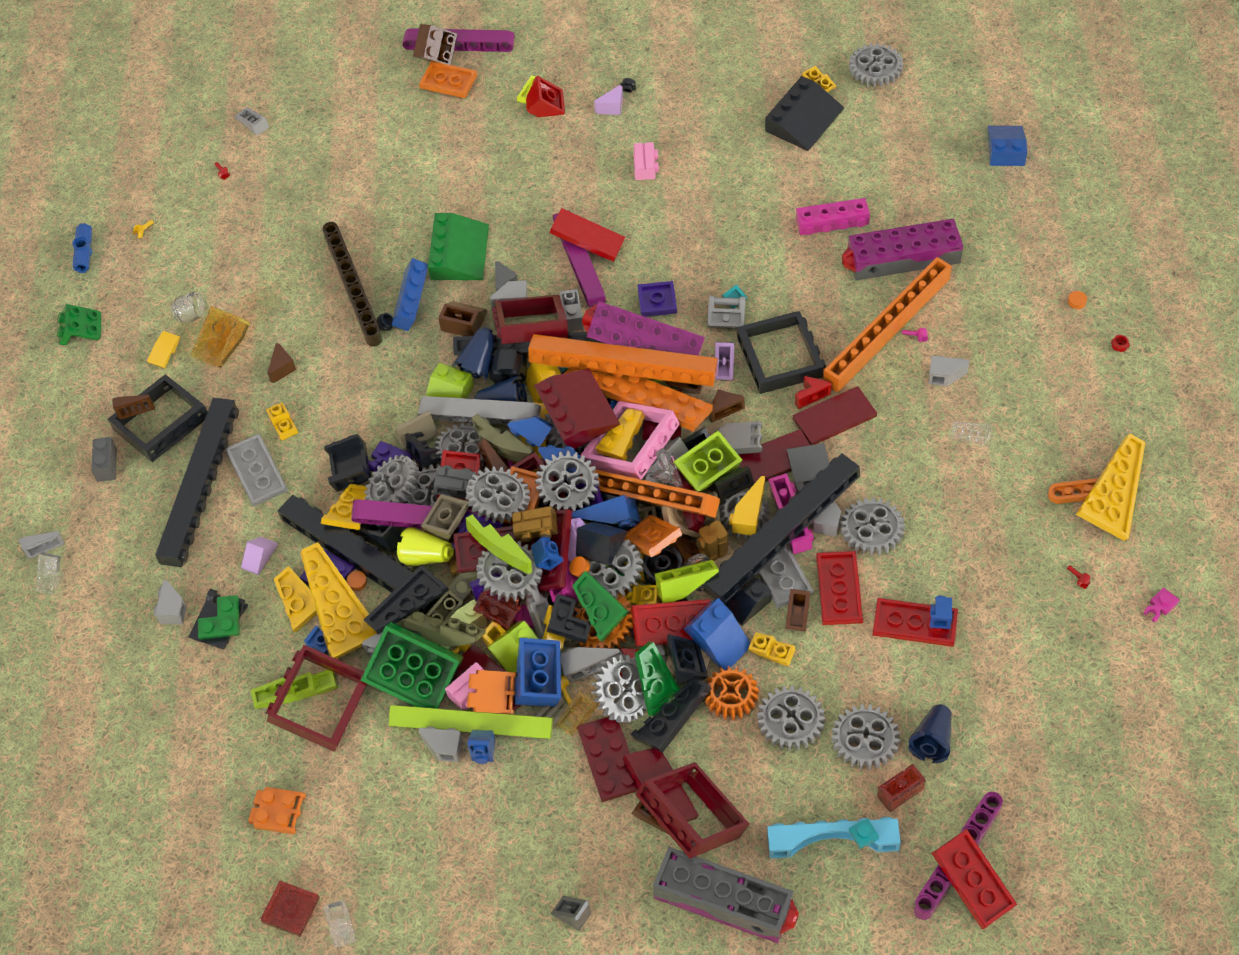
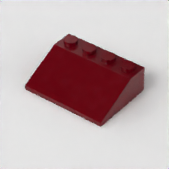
[534,368,620,449]

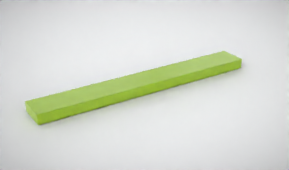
[388,705,553,739]

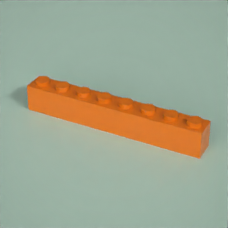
[580,470,720,518]

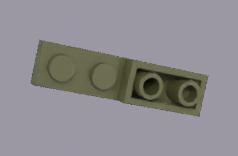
[471,414,534,462]
[425,571,478,622]
[404,612,486,646]

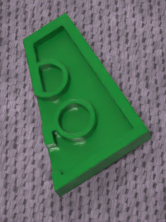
[572,571,629,642]
[635,641,680,716]

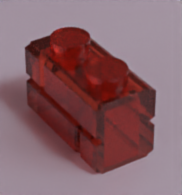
[473,590,522,629]
[877,764,926,812]

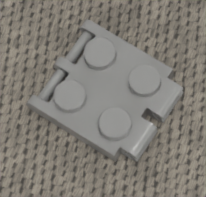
[718,421,762,454]

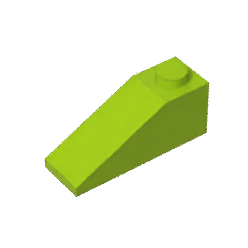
[655,560,719,603]

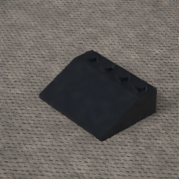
[765,76,844,151]

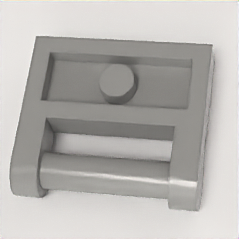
[707,295,746,329]

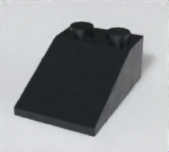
[350,523,408,554]

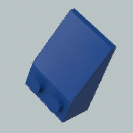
[987,126,1027,166]
[572,495,641,530]
[683,598,750,671]
[515,638,561,707]

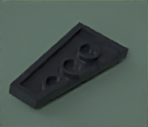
[364,565,449,635]
[630,677,712,753]

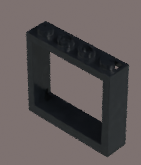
[737,311,826,394]
[108,374,208,462]

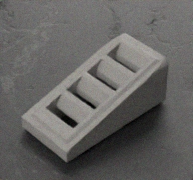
[234,107,269,136]
[19,531,65,559]

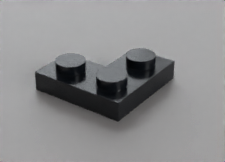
[546,594,591,643]

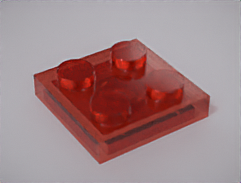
[260,881,320,937]

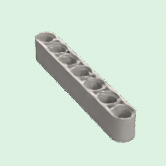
[418,396,541,425]

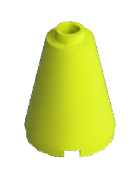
[397,527,454,566]

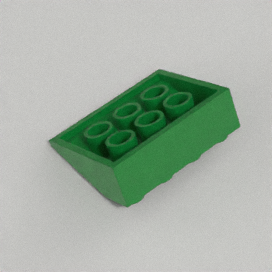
[428,213,489,280]
[361,622,464,709]

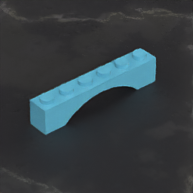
[767,817,901,858]

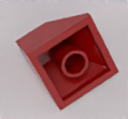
[526,75,565,117]

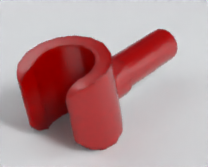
[215,162,230,180]
[1067,565,1090,589]

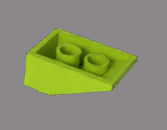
[673,431,742,492]

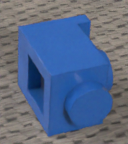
[531,537,564,571]
[929,595,952,629]
[304,626,329,656]

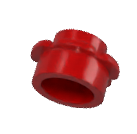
[1111,335,1130,352]

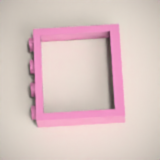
[580,401,680,480]

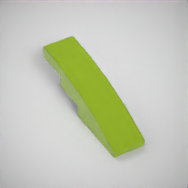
[466,514,532,574]
[251,670,338,709]

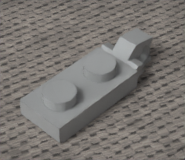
[525,588,549,639]

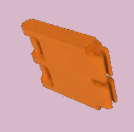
[467,670,517,714]
[248,787,306,834]

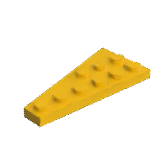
[1076,434,1145,541]
[300,542,377,659]

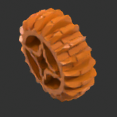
[705,666,759,721]

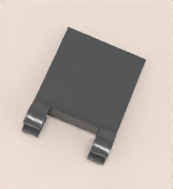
[787,443,829,495]

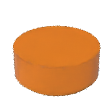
[1068,291,1087,309]
[569,556,590,578]
[347,571,367,591]

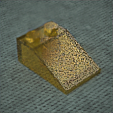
[190,306,250,368]

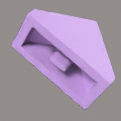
[594,85,623,115]
[715,342,734,380]
[241,537,278,575]

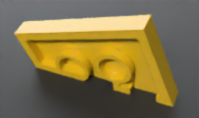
[595,408,645,461]
[321,484,368,530]
[274,566,317,632]

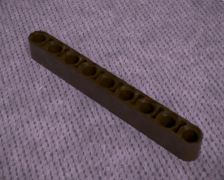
[322,222,382,347]

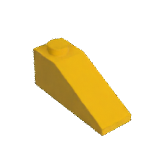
[729,476,765,536]

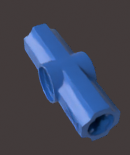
[72,223,92,273]

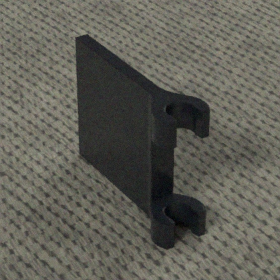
[188,589,248,650]

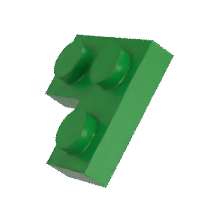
[198,595,240,640]

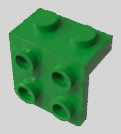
[57,304,101,345]

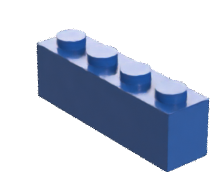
[391,258,428,331]

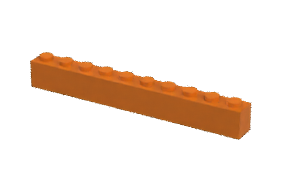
[823,257,952,393]
[528,334,718,387]

